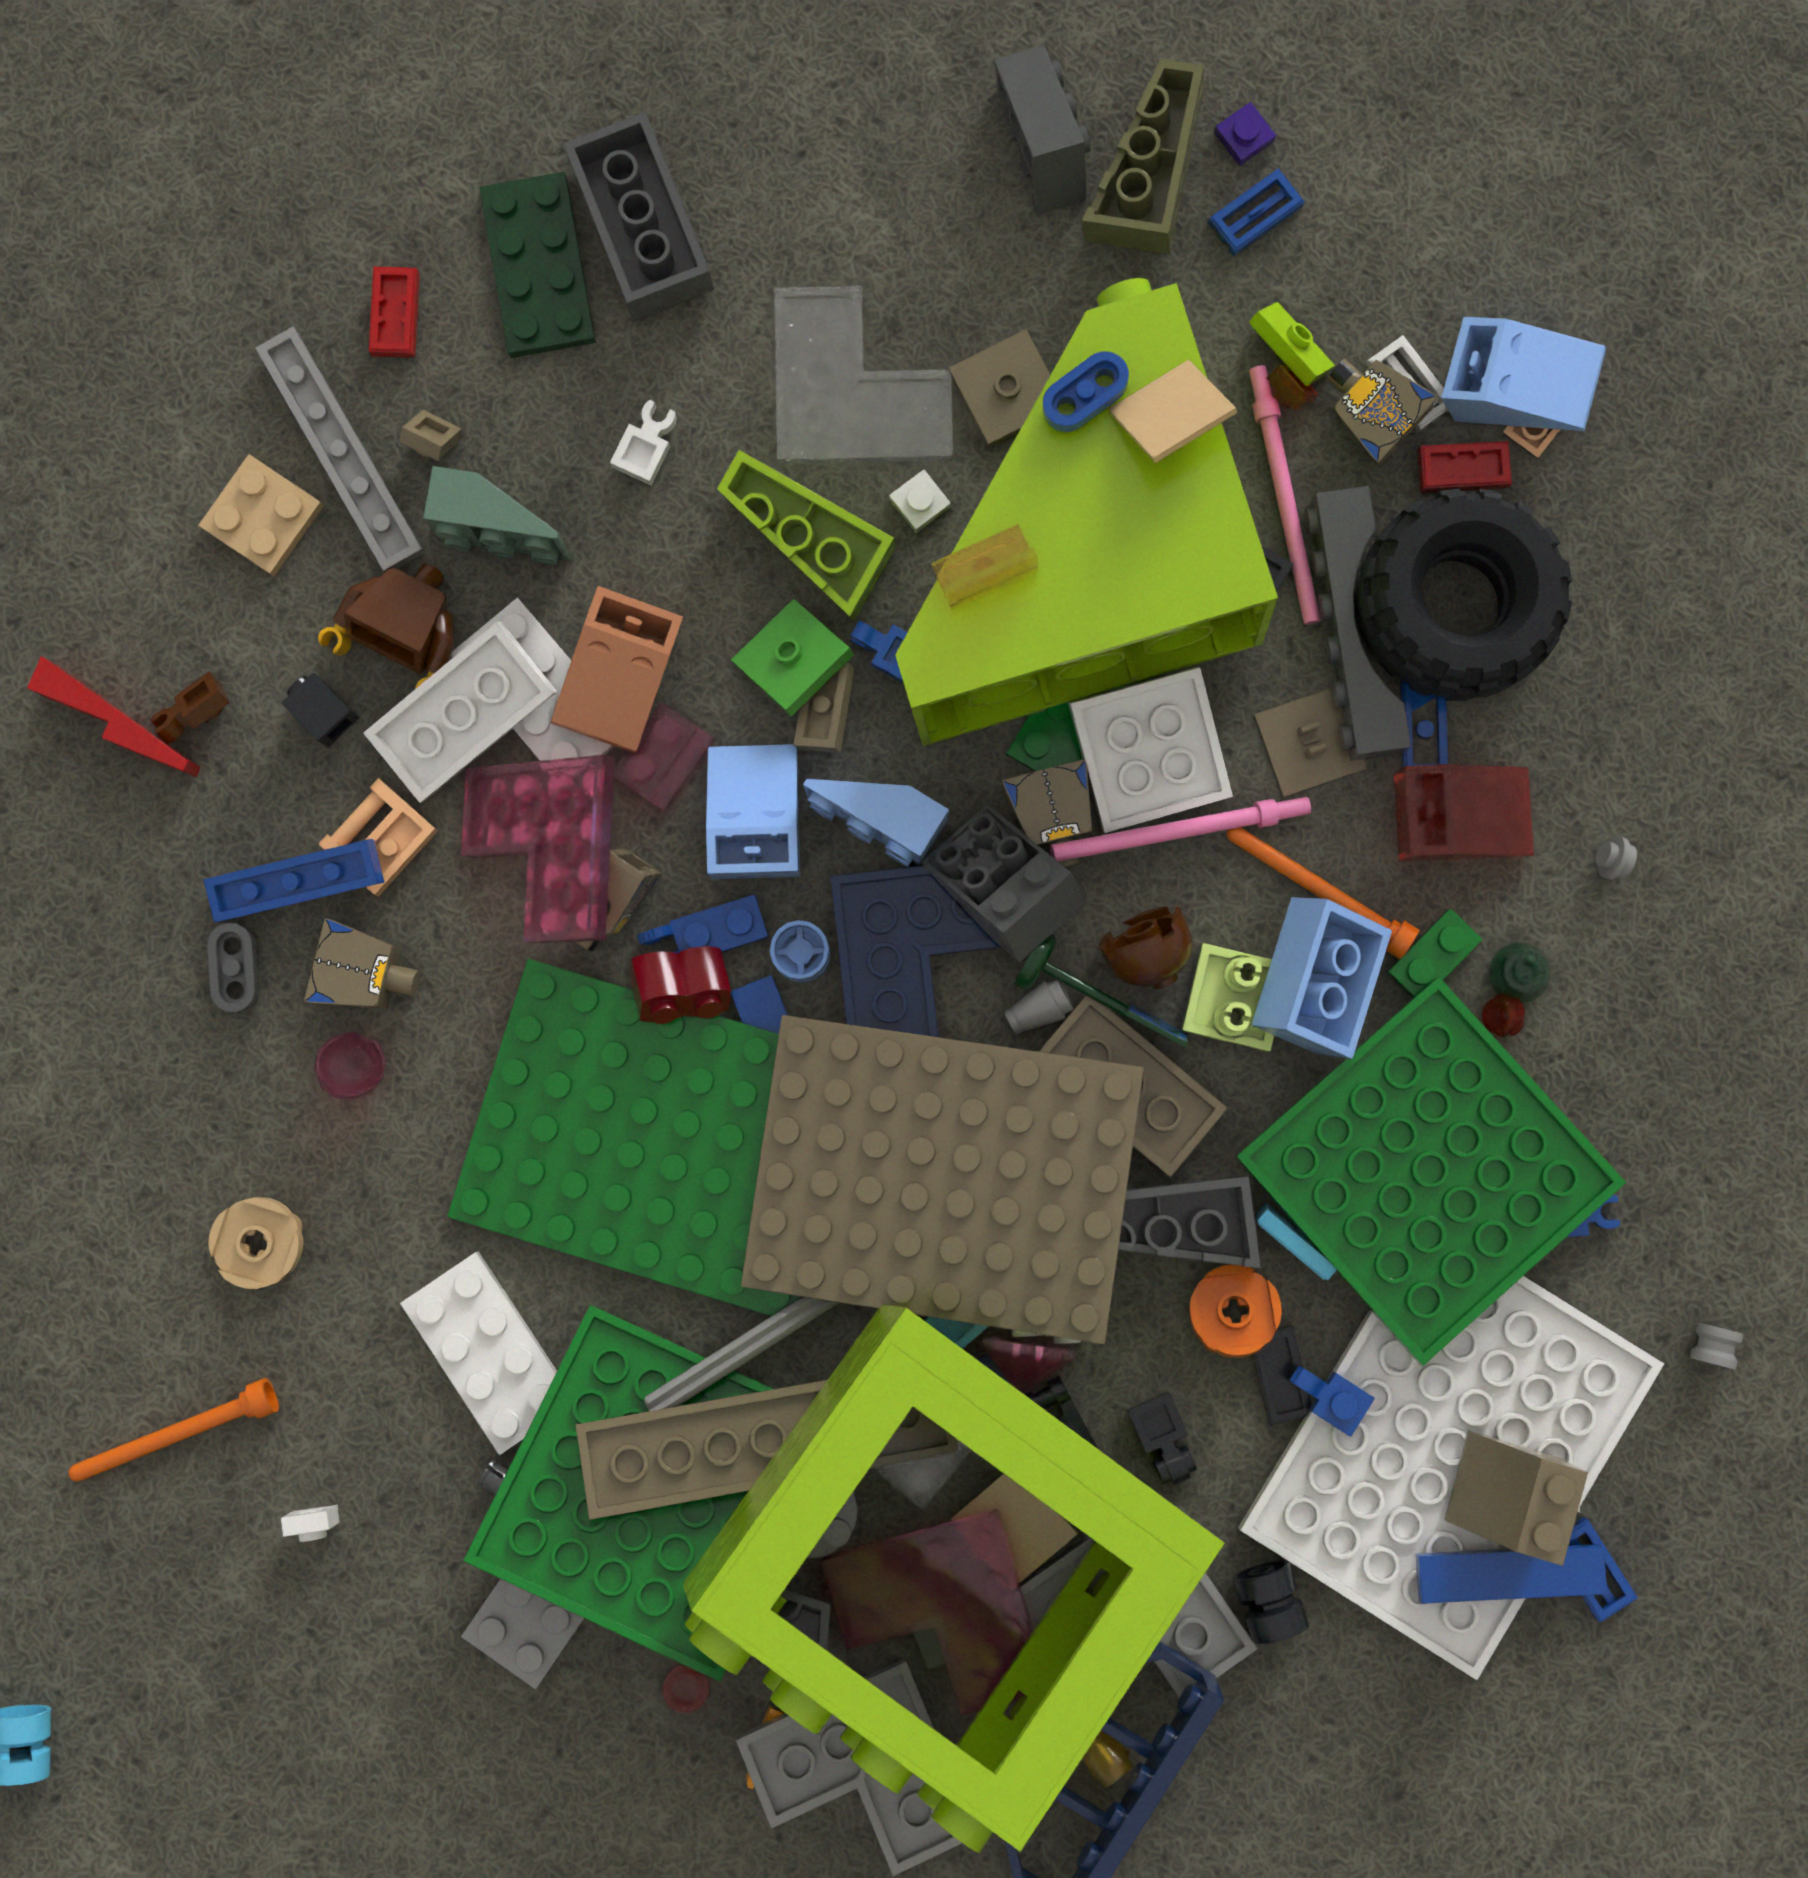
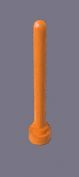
[1226,827,1420,960]
[68,1378,279,1482]

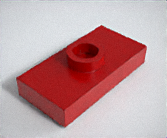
[368,266,420,358]
[1417,441,1512,493]

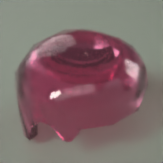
[314,1032,387,1101]

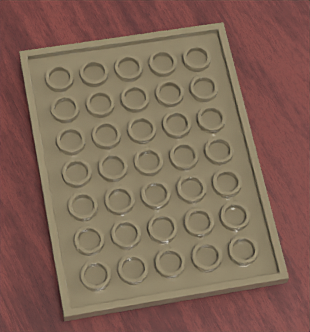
[741,1015,1144,1344]

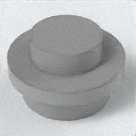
[1595,835,1637,880]

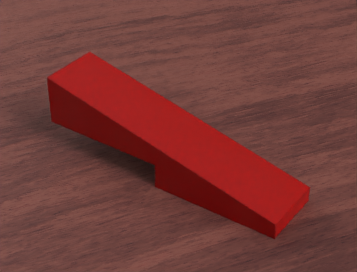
[27,656,201,777]

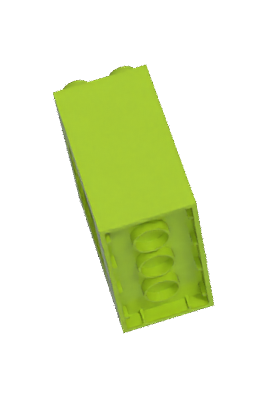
[683,1305,1225,1853]

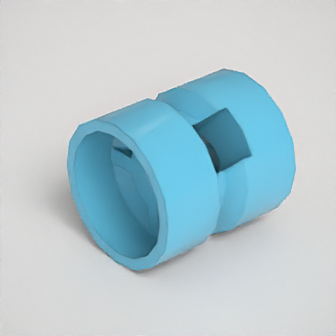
[0,1705,51,1786]

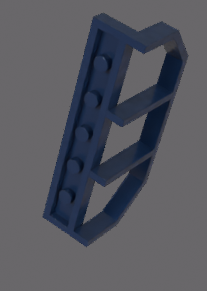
[1005,1641,1224,1878]

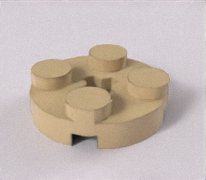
[208,1197,304,1289]

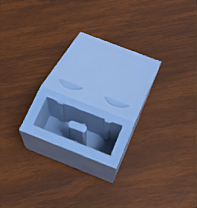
[1441,317,1606,431]
[706,744,801,880]
[803,779,949,867]

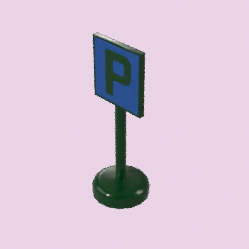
[1014,934,1188,1047]

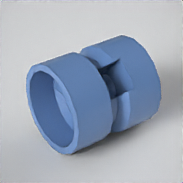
[770,920,831,983]

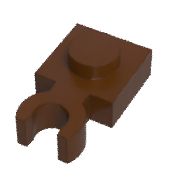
[150,671,230,744]

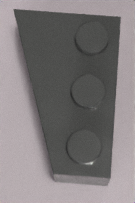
[994,45,1091,215]

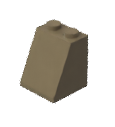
[1444,1430,1588,1566]

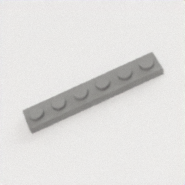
[255,326,425,572]

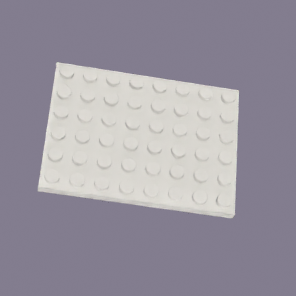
[1238,1276,1664,1680]

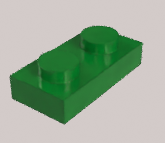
[1386,908,1483,999]

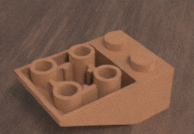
[550,586,683,754]

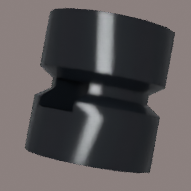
[1232,1560,1309,1644]

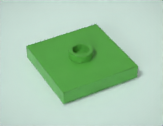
[731,599,854,717]

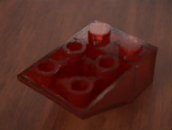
[1394,764,1534,862]

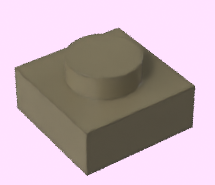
[399,410,462,461]

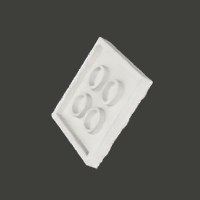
[1068,667,1233,833]

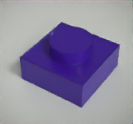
[1214,102,1276,166]

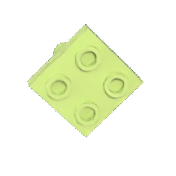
[1181,943,1274,1052]

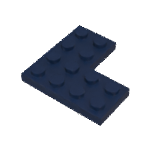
[830,866,1002,1037]

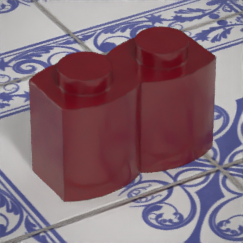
[630,946,731,1024]

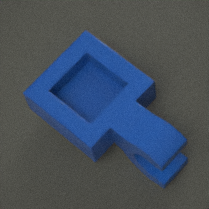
[850,621,907,684]
[1289,1365,1375,1437]

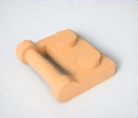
[318,778,438,897]

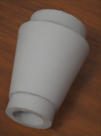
[1004,979,1074,1035]

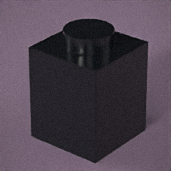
[281,672,360,748]

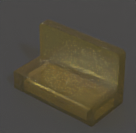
[931,524,1038,610]

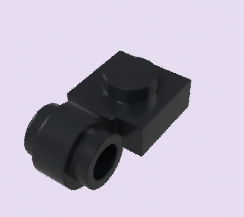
[1126,1391,1197,1485]

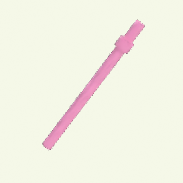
[1249,365,1321,625]
[1050,797,1311,862]

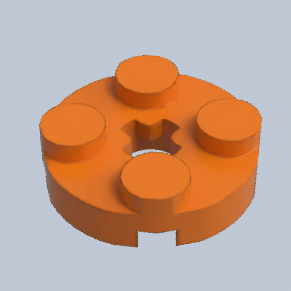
[1189,1264,1282,1358]

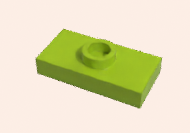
[1249,302,1335,386]

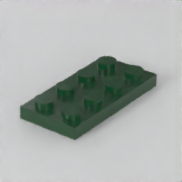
[479,172,596,358]

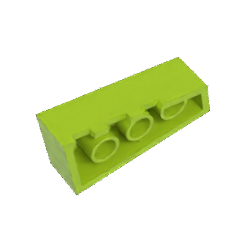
[717,450,897,621]

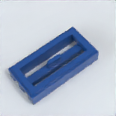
[1208,168,1305,257]
[1569,1517,1638,1623]

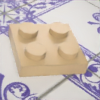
[198,454,324,577]

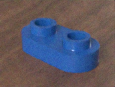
[1043,351,1129,432]

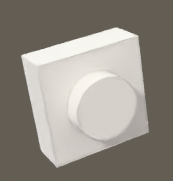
[889,469,951,533]
[281,1505,340,1542]

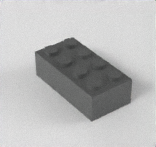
[563,112,714,321]

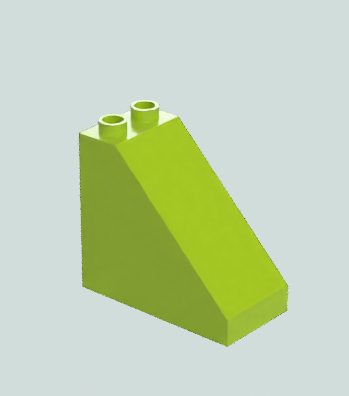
[895,278,1278,747]

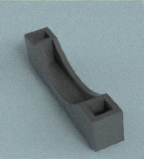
[1304,486,1411,761]

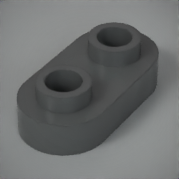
[207,923,260,1013]

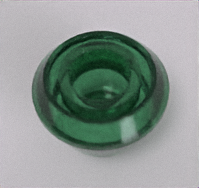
[1489,942,1551,1003]

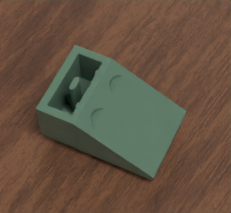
[423,466,571,565]

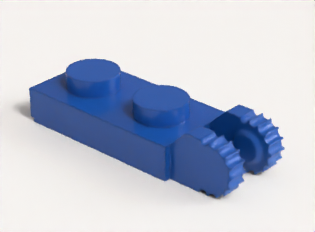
[637,894,769,953]

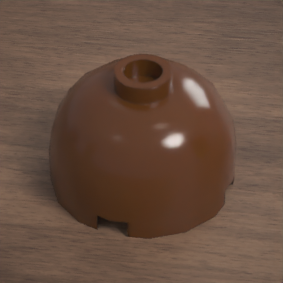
[1099,906,1192,989]

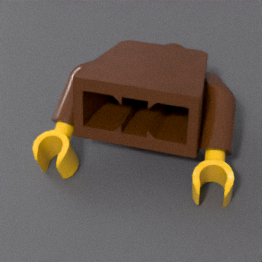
[318,564,454,689]

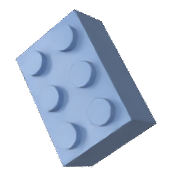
[1251,897,1392,1059]

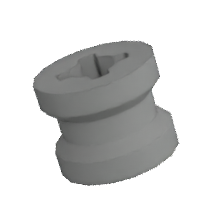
[1689,1322,1744,1370]

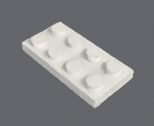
[451,597,616,789]
[364,621,557,803]
[400,1251,557,1455]

